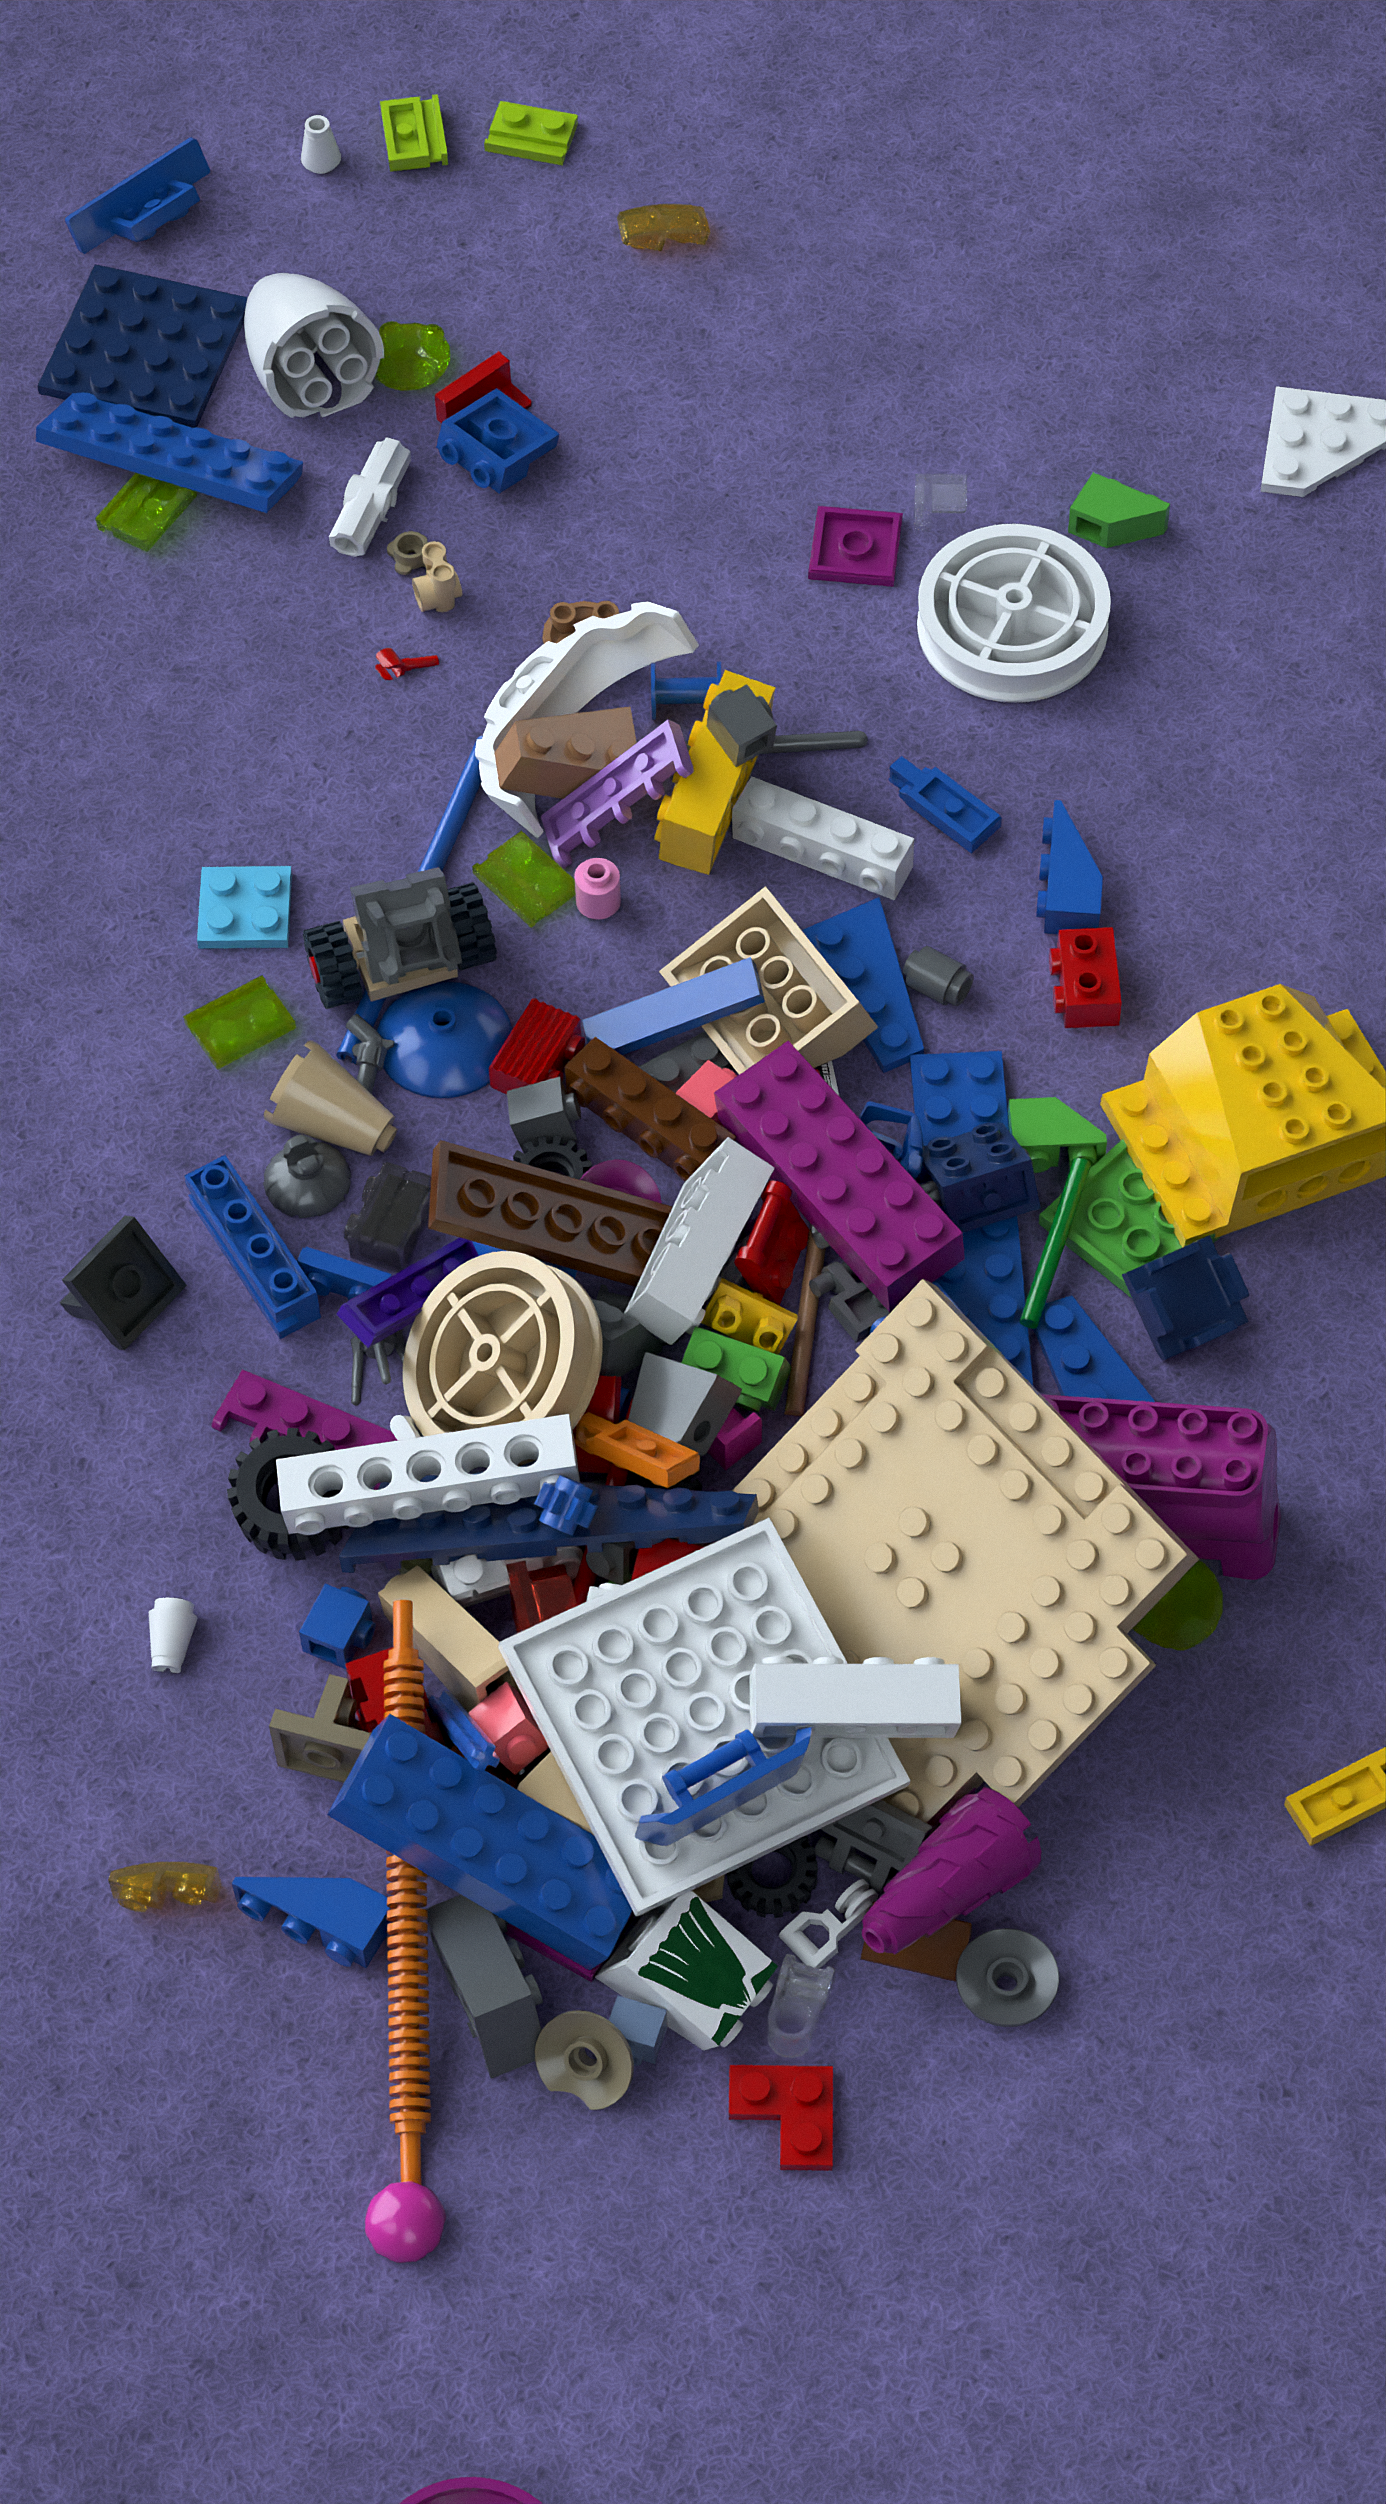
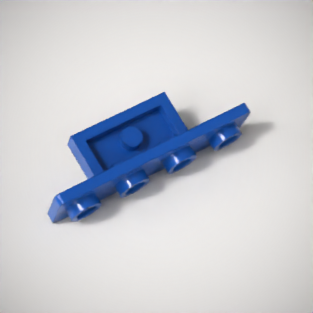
[65,137,210,254]

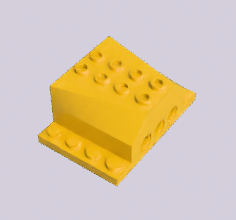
[1100,984,1386,1247]

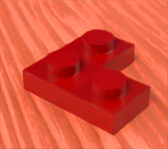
[729,2065,833,2171]

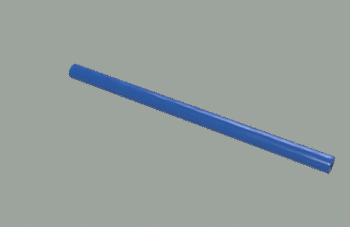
[336,736,483,1064]

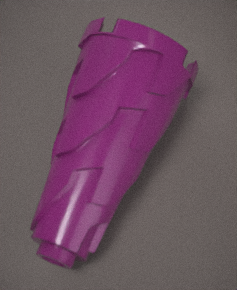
[862,1787,1042,1954]

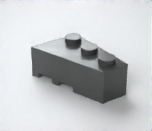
[425,1895,543,2079]

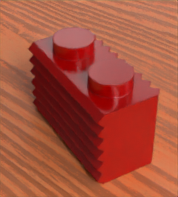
[489,998,585,1094]

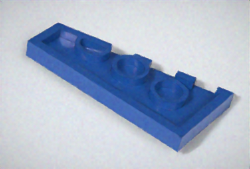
[801,897,924,1073]

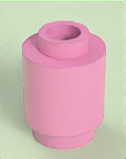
[574,858,621,919]

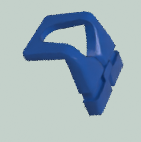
[859,1101,923,1181]

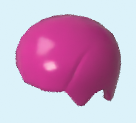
[365,2181,446,2263]

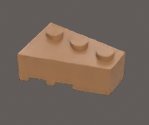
[494,707,637,799]

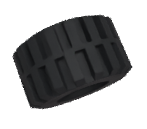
[227,1428,350,1561]

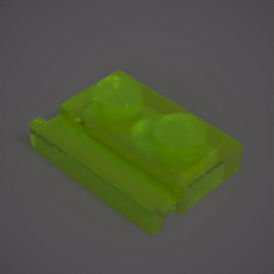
[95,473,197,552]
[472,831,576,928]
[183,975,296,1070]

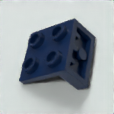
[921,1123,1041,1233]

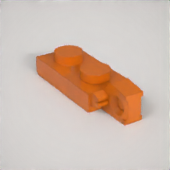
[575,1412,700,1488]

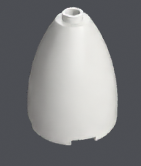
[244,273,384,418]

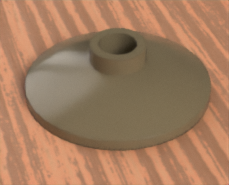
[535,2010,634,2110]

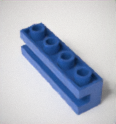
[184,1155,321,1339]

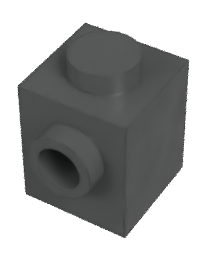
[706,684,777,767]
[507,1077,582,1153]

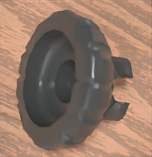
[263,1134,351,1218]

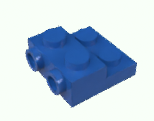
[436,388,560,494]

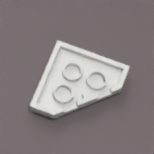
[1261,386,1386,497]

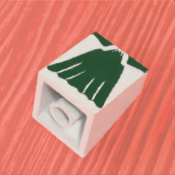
[595,1890,778,2051]

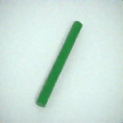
[1019,1158,1091,1329]

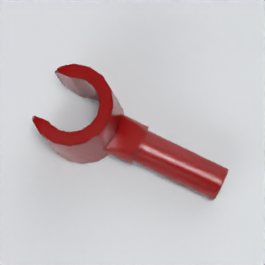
[375,648,439,680]

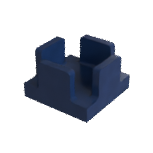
[1122,1235,1249,1361]

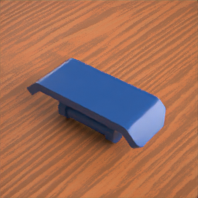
[634,1727,812,1846]

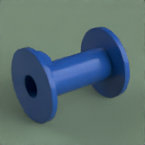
[651,661,721,720]

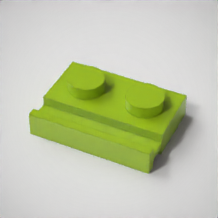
[380,94,448,172]
[484,101,578,166]

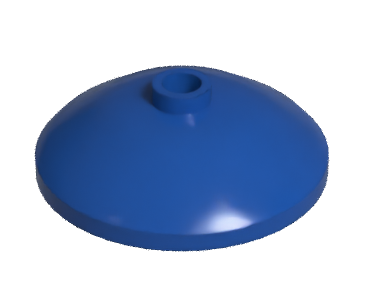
[377,981,512,1098]

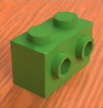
[681,1326,792,1413]

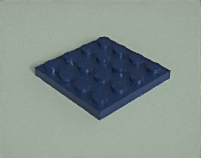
[37,264,248,428]

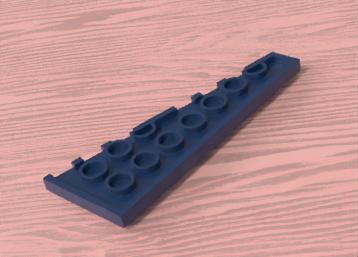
[339,1475,759,1573]

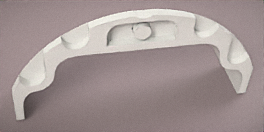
[475,602,699,838]

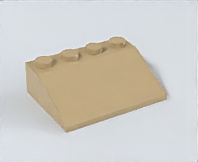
[659,886,878,1075]

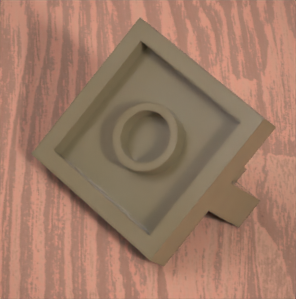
[269,1674,371,1783]

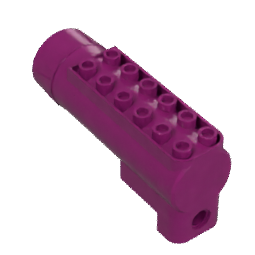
[1041,1394,1281,1580]

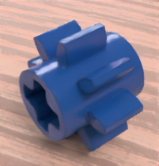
[534,1475,598,1536]

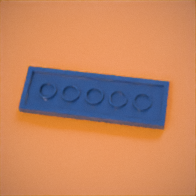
[36,392,303,513]

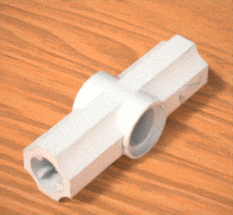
[329,438,411,557]

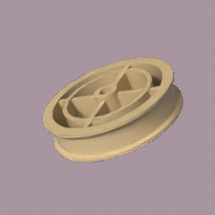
[403,1251,603,1466]

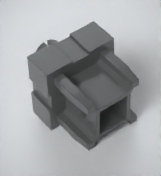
[350,867,462,985]

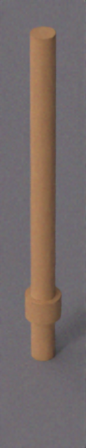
[784,1223,826,1416]

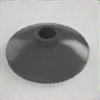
[956,1928,1059,2027]

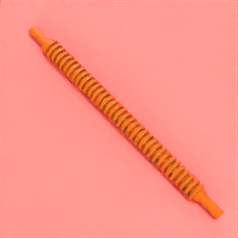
[384,1600,431,2185]

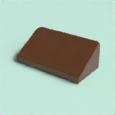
[861,1901,972,1982]

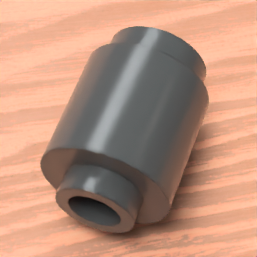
[903,946,974,1006]

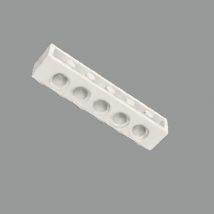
[276,1414,580,1535]

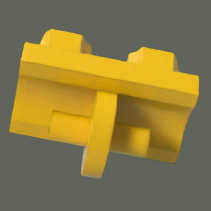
[701,1277,798,1355]

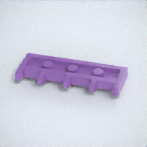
[541,720,694,869]

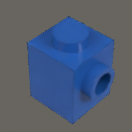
[299,1583,376,1669]

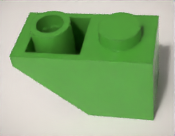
[1068,472,1170,548]
[1008,1097,1107,1173]

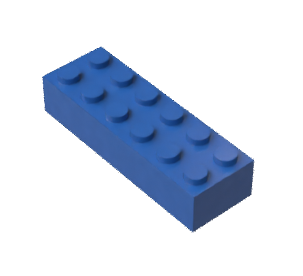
[327,1714,632,1970]

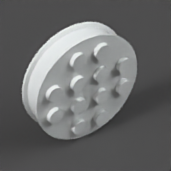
[917,524,1111,703]

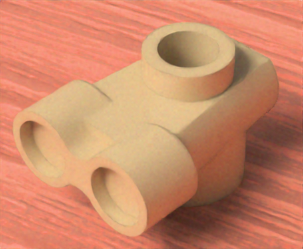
[412,541,462,612]

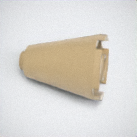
[264,1040,398,1156]

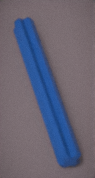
[428,1690,500,1772]

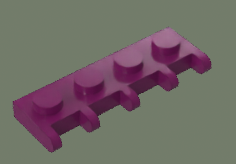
[212,1369,398,1490]

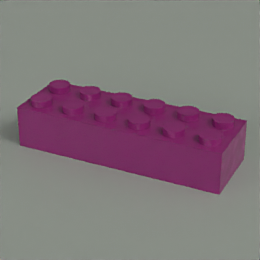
[714,1040,965,1312]

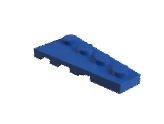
[1033,1296,1155,1402]

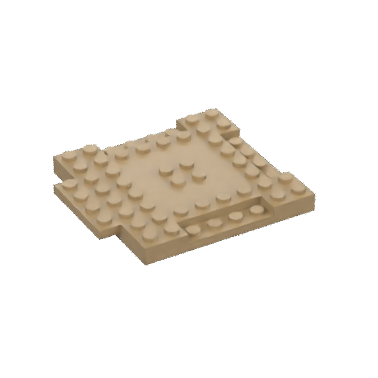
[676,1279,1199,1836]

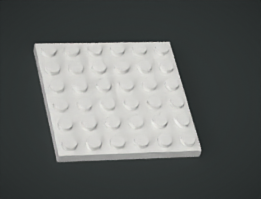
[498,1518,911,1917]

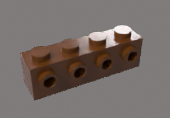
[565,1037,736,1182]

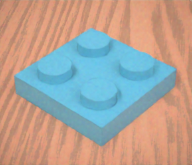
[197,866,292,949]

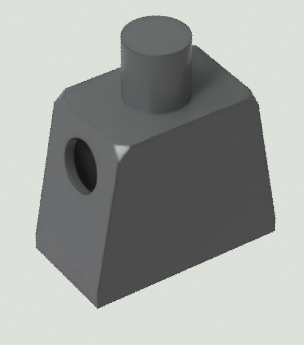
[628,1352,742,1457]

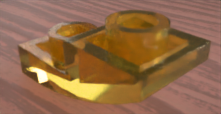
[617,204,710,251]
[108,1862,222,1912]

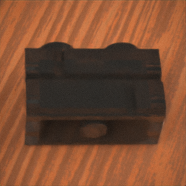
[344,1162,431,1273]

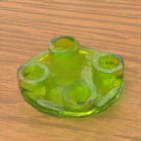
[374,321,450,391]
[1132,1560,1223,1651]

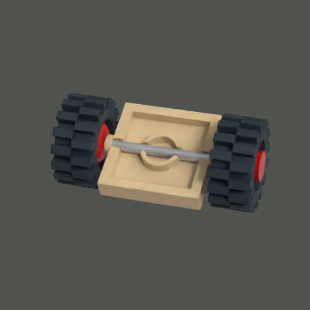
[303,882,497,1009]

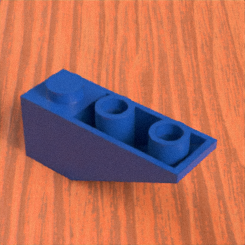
[1036,800,1103,934]
[232,1877,393,1968]

